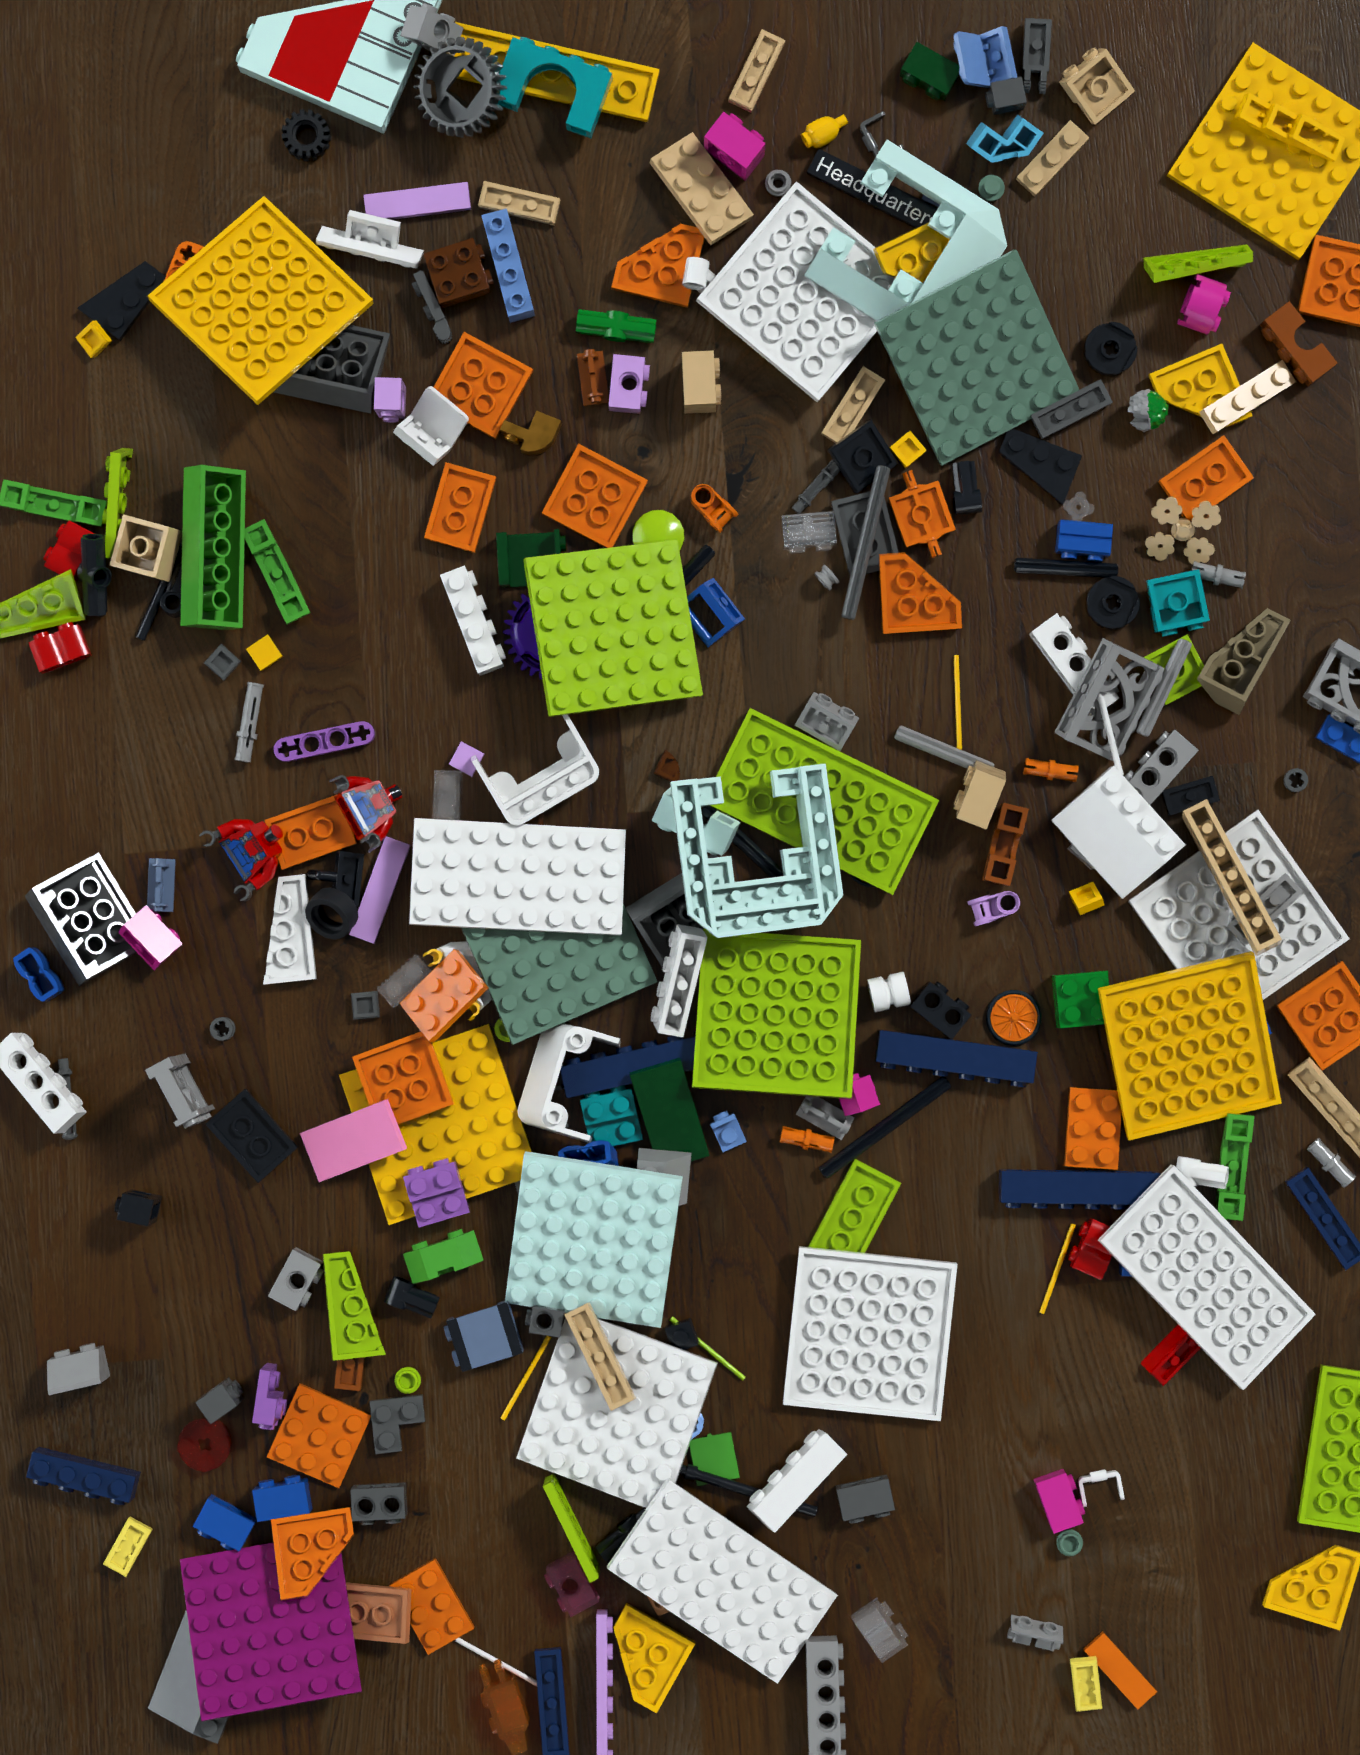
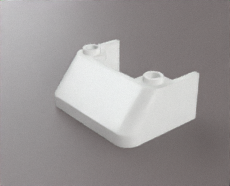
[471,714,599,825]
[518,1024,621,1143]

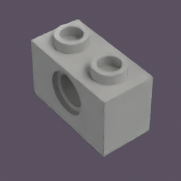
[400,3,464,56]
[268,1247,324,1311]

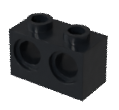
[909,981,971,1039]
[114,1189,162,1226]

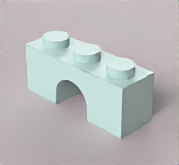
[652,787,741,856]

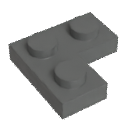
[370,1394,426,1454]

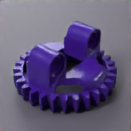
[503,594,543,680]

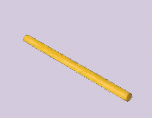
[954,655,962,750]
[1039,1223,1076,1314]
[500,1336,551,1420]

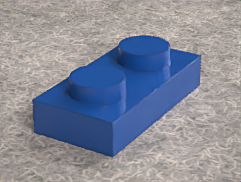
[1315,715,1360,764]

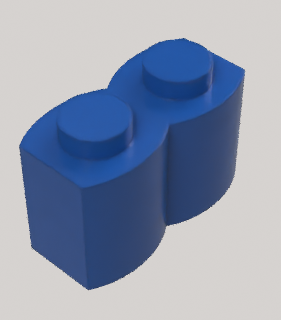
[13,947,64,1002]
[558,1140,619,1166]

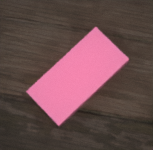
[300,1099,407,1182]

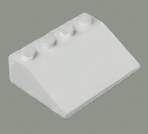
[1051,766,1185,899]

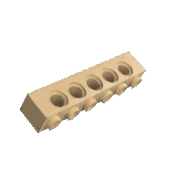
[1182,799,1282,956]

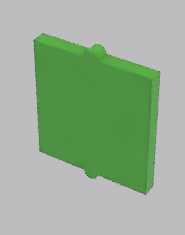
[689,1432,740,1486]

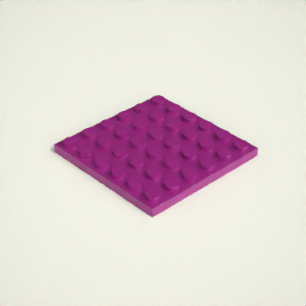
[180,1542,362,1722]

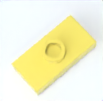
[103,1516,153,1577]
[1070,1656,1102,1712]

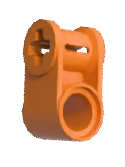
[690,484,739,533]

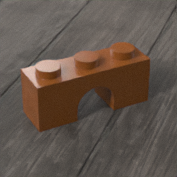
[1260,301,1338,387]
[982,803,1029,887]

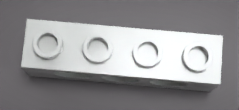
[1029,613,1119,717]
[0,1033,86,1134]

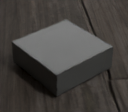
[204,644,242,681]
[351,991,380,1020]

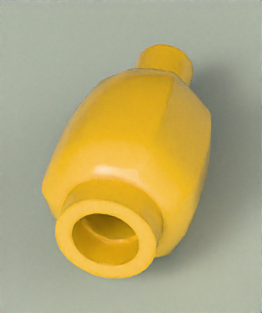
[801,114,848,148]

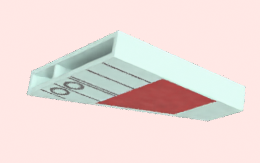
[236,0,442,134]

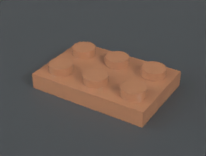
[346,1582,412,1644]

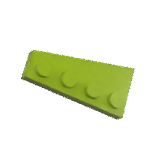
[102,448,133,558]

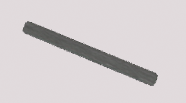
[841,465,890,620]

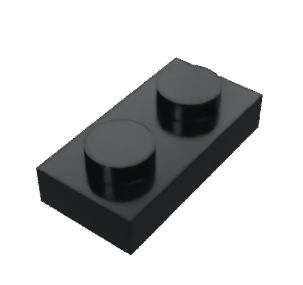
[1161,776,1220,816]

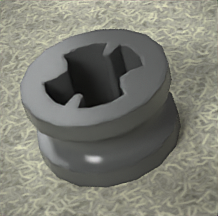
[1283,768,1308,792]
[210,1017,236,1041]

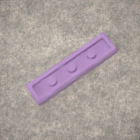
[364,182,471,220]
[349,836,411,944]

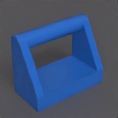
[687,578,745,648]

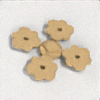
[1145,497,1221,564]

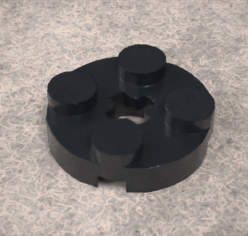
[1084,322,1138,376]
[1086,576,1140,629]

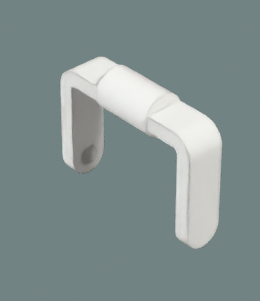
[1078,1469,1125,1507]

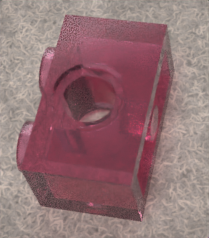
[544,1551,599,1617]

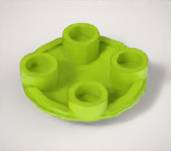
[632,510,684,550]

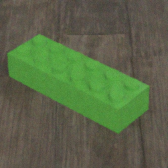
[180,465,246,630]

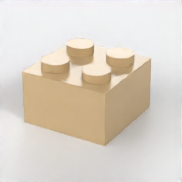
[682,350,721,414]
[110,514,182,582]
[954,761,1006,829]

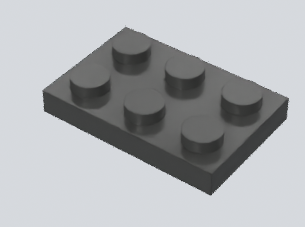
[831,491,899,576]

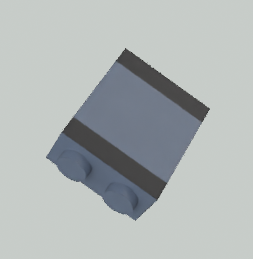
[444,1301,524,1372]

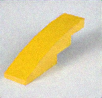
[1235,93,1346,162]

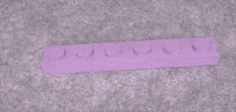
[596,1609,613,1755]

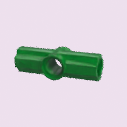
[576,309,657,343]

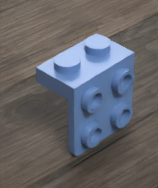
[953,26,1017,88]

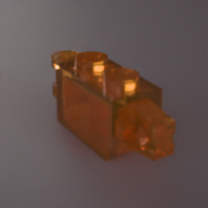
[479,1659,530,1755]

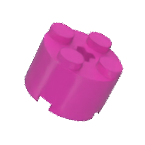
[1177,274,1231,335]

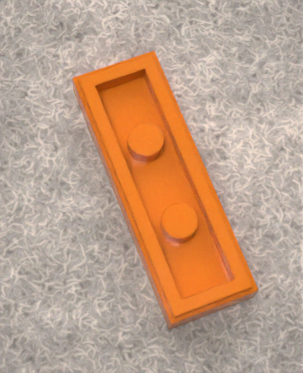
[1083,1631,1157,1709]

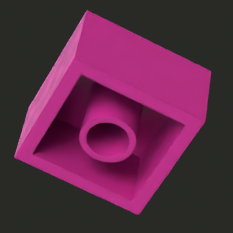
[704,111,766,181]

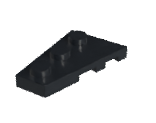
[77,261,166,341]
[999,429,1082,505]

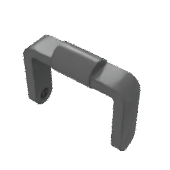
[860,111,904,158]

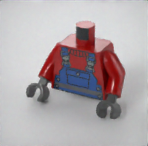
[329,775,402,853]
[199,819,283,902]

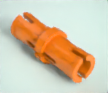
[1023,758,1079,782]
[780,1126,835,1153]

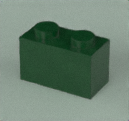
[900,42,960,101]

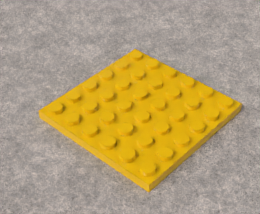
[1167,42,1360,260]
[148,196,373,405]
[1098,951,1282,1141]
[339,1024,532,1225]

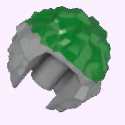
[1128,389,1169,432]

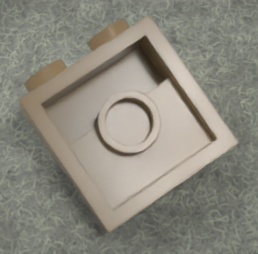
[1059,48,1135,125]

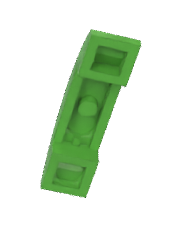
[0,479,107,527]
[245,519,311,625]
[1216,1113,1254,1221]

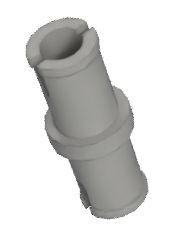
[1192,561,1246,589]
[1307,1138,1356,1188]

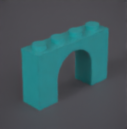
[498,37,613,139]

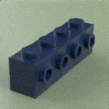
[26,1447,141,1505]

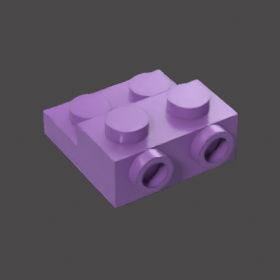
[403,1158,470,1227]
[252,1363,287,1430]

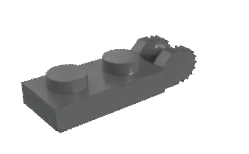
[1022,18,1052,94]
[411,271,453,344]

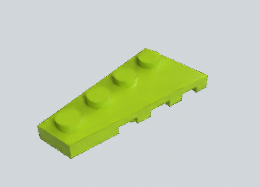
[1144,244,1253,283]
[0,569,86,638]
[323,1251,386,1361]

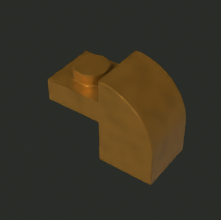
[500,410,562,455]

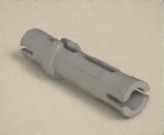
[234,682,264,763]

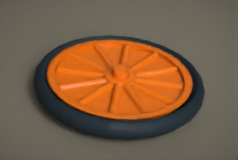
[986,990,1042,1046]

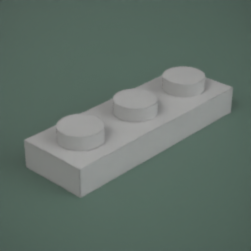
[1227,873,1304,947]

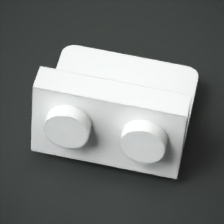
[393,386,469,466]

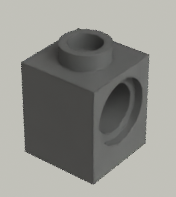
[985,77,1027,115]
[525,1305,565,1338]

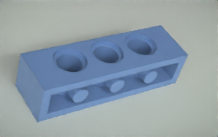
[481,208,535,323]

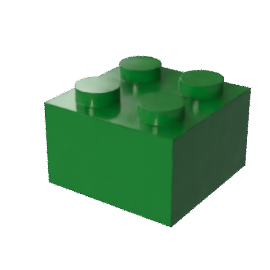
[1051,970,1109,1028]

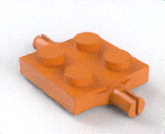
[888,470,956,558]

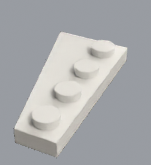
[263,874,317,985]

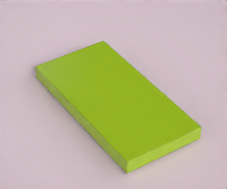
[808,1159,901,1253]
[543,1474,600,1583]

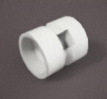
[867,972,911,1012]

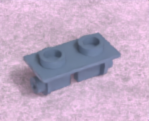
[147,858,176,912]

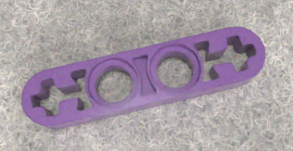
[274,721,375,762]

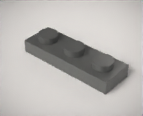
[1030,379,1113,439]

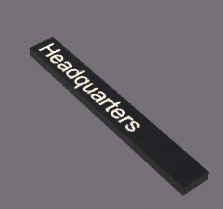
[807,149,938,229]

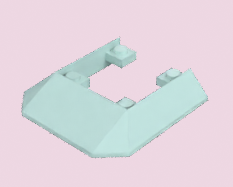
[804,140,1007,321]
[670,764,843,938]

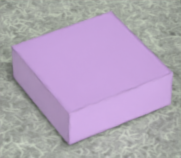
[449,741,485,777]

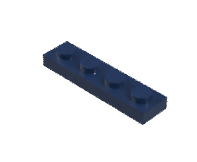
[1285,1167,1360,1270]
[534,1647,570,1755]

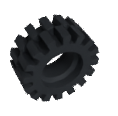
[282,109,331,161]

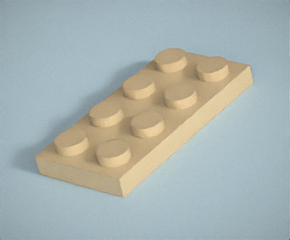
[649,132,754,246]

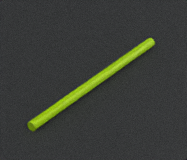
[670,1316,746,1381]

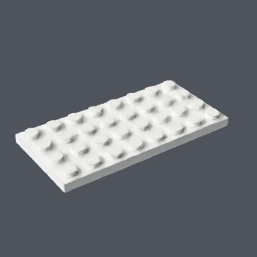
[409,818,626,936]
[1098,1165,1316,1390]
[606,1478,838,1684]

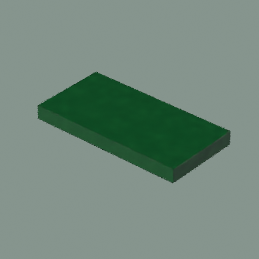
[629,1058,710,1161]

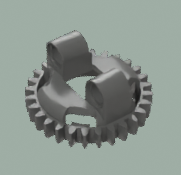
[413,37,507,138]

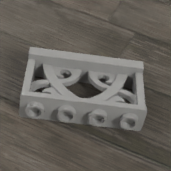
[1055,638,1164,762]
[1303,638,1360,734]
[145,1053,215,1129]

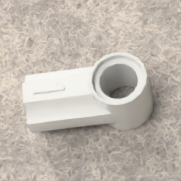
[682,257,716,293]
[1176,1156,1229,1189]

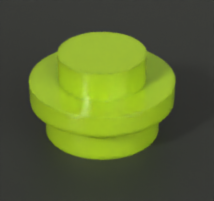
[394,1367,421,1394]

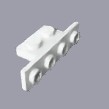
[316,210,424,268]

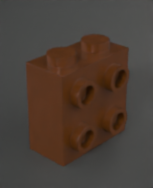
[423,238,494,309]

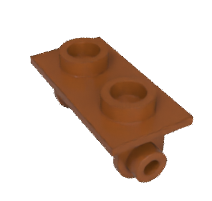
[577,349,609,406]

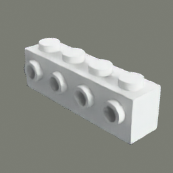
[440,565,506,676]
[651,924,707,1037]
[747,1429,847,1533]

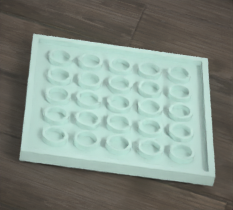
[505,1151,683,1328]

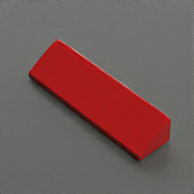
[1141,1324,1201,1386]

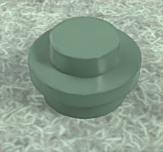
[978,175,1005,202]
[1056,1529,1083,1556]

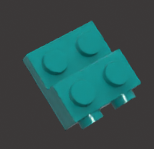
[1146,569,1210,637]
[580,1085,643,1146]

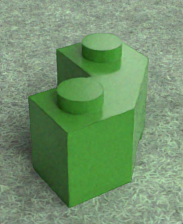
[403,1229,483,1284]

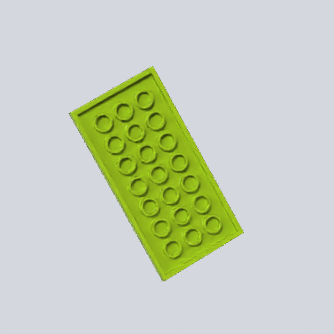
[710,708,939,895]

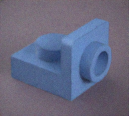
[710,1110,747,1152]

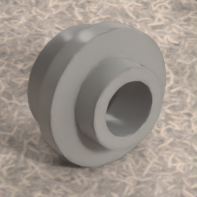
[765,170,791,197]

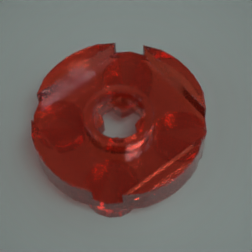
[177,1418,232,1472]

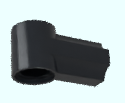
[952,461,982,515]
[160,563,182,618]
[383,1276,440,1318]

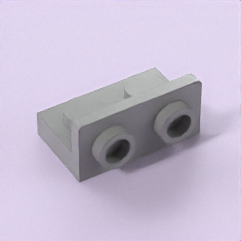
[795,692,859,751]

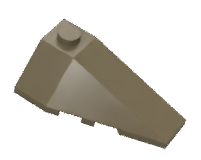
[1197,608,1291,715]

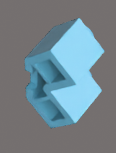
[966,114,1044,163]

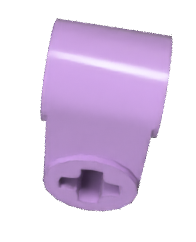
[967,891,1020,926]

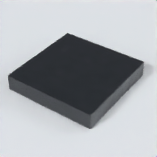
[827,420,899,493]

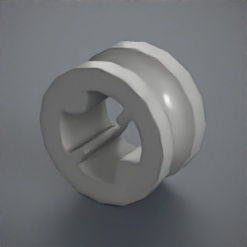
[814,565,839,591]

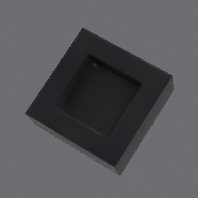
[665,1318,699,1350]

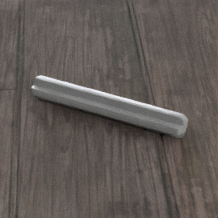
[1136,639,1192,737]
[895,726,994,768]

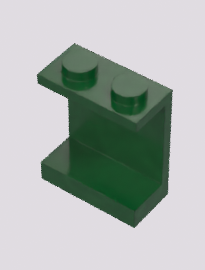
[496,529,566,588]

